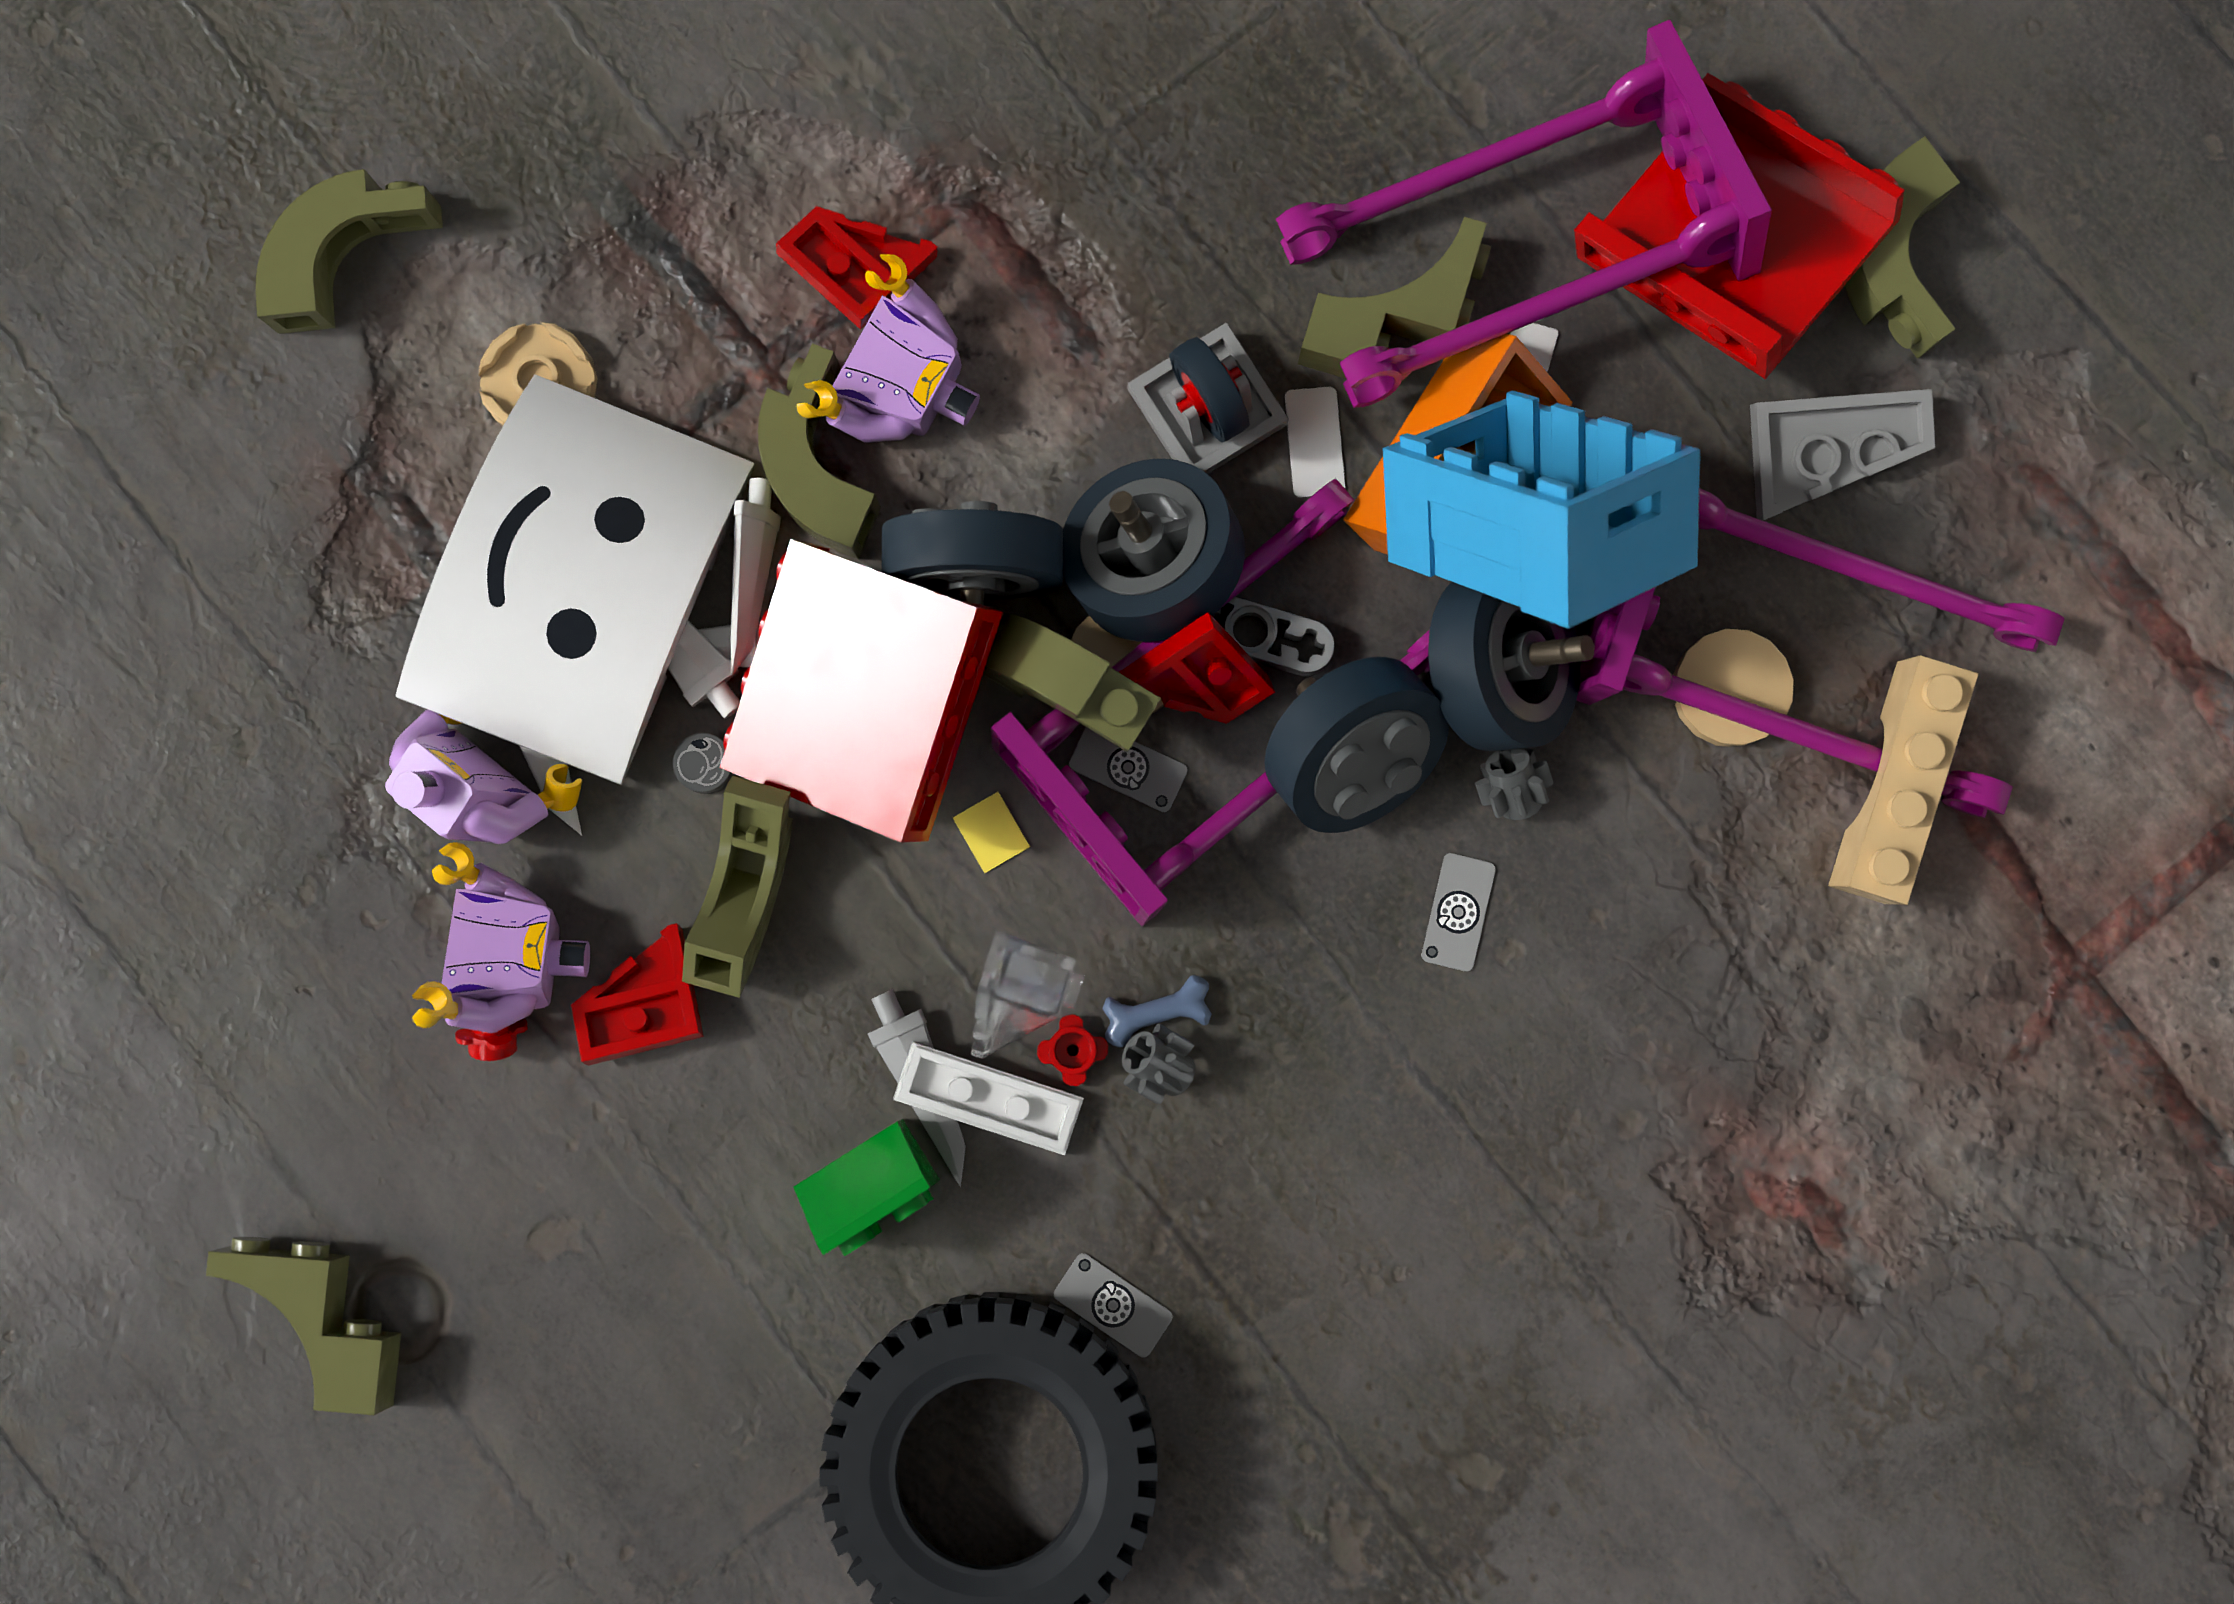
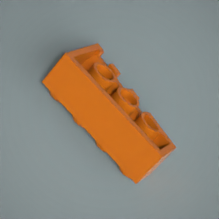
[1343,334,1573,555]

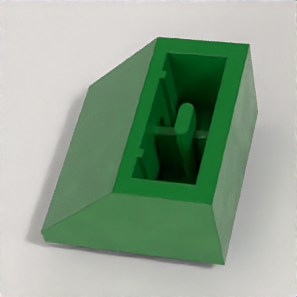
[793,1119,940,1256]

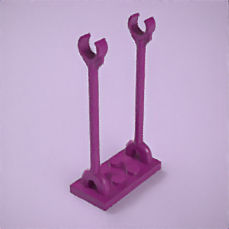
[1276,20,1772,408]
[991,478,1430,927]
[1576,488,2065,818]

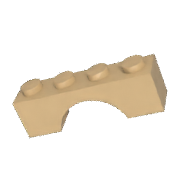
[1828,655,1979,905]

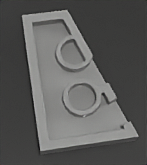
[1750,389,1935,521]

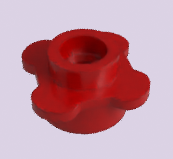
[1037,1014,1109,1086]
[455,1018,528,1061]

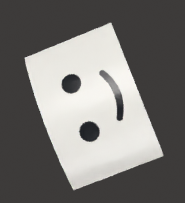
[396,374,755,785]

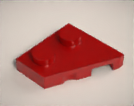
[776,206,938,330]
[1119,612,1275,724]
[571,923,704,1066]

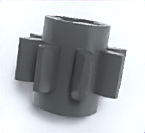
[1475,748,1554,820]
[1122,1024,1195,1104]

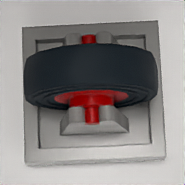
[1127,323,1289,474]

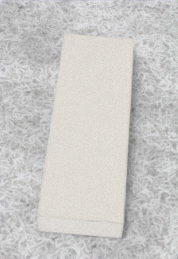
[893,1041,1084,1155]

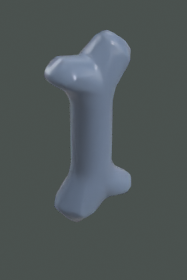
[1102,975,1212,1047]

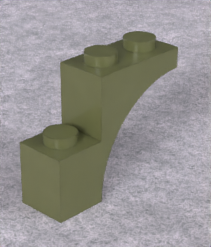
[1298,217,1491,379]
[206,1237,401,1415]

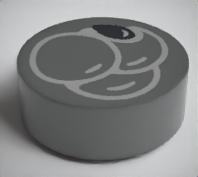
[673,733,734,794]

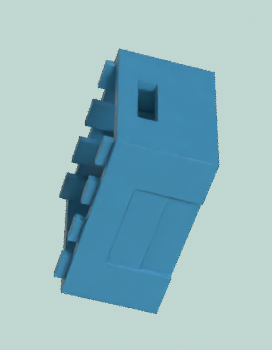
[1383,390,1700,629]

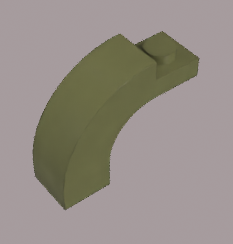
[1845,136,1960,359]
[256,169,443,334]
[758,343,881,560]
[983,613,1161,752]
[682,776,793,998]

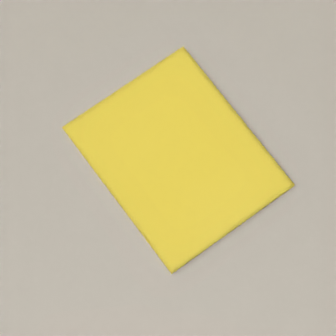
[953,792,1030,874]

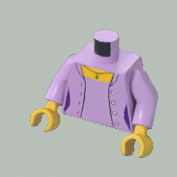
[797,254,980,443]
[385,710,582,844]
[412,842,590,1033]

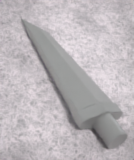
[868,989,966,1188]

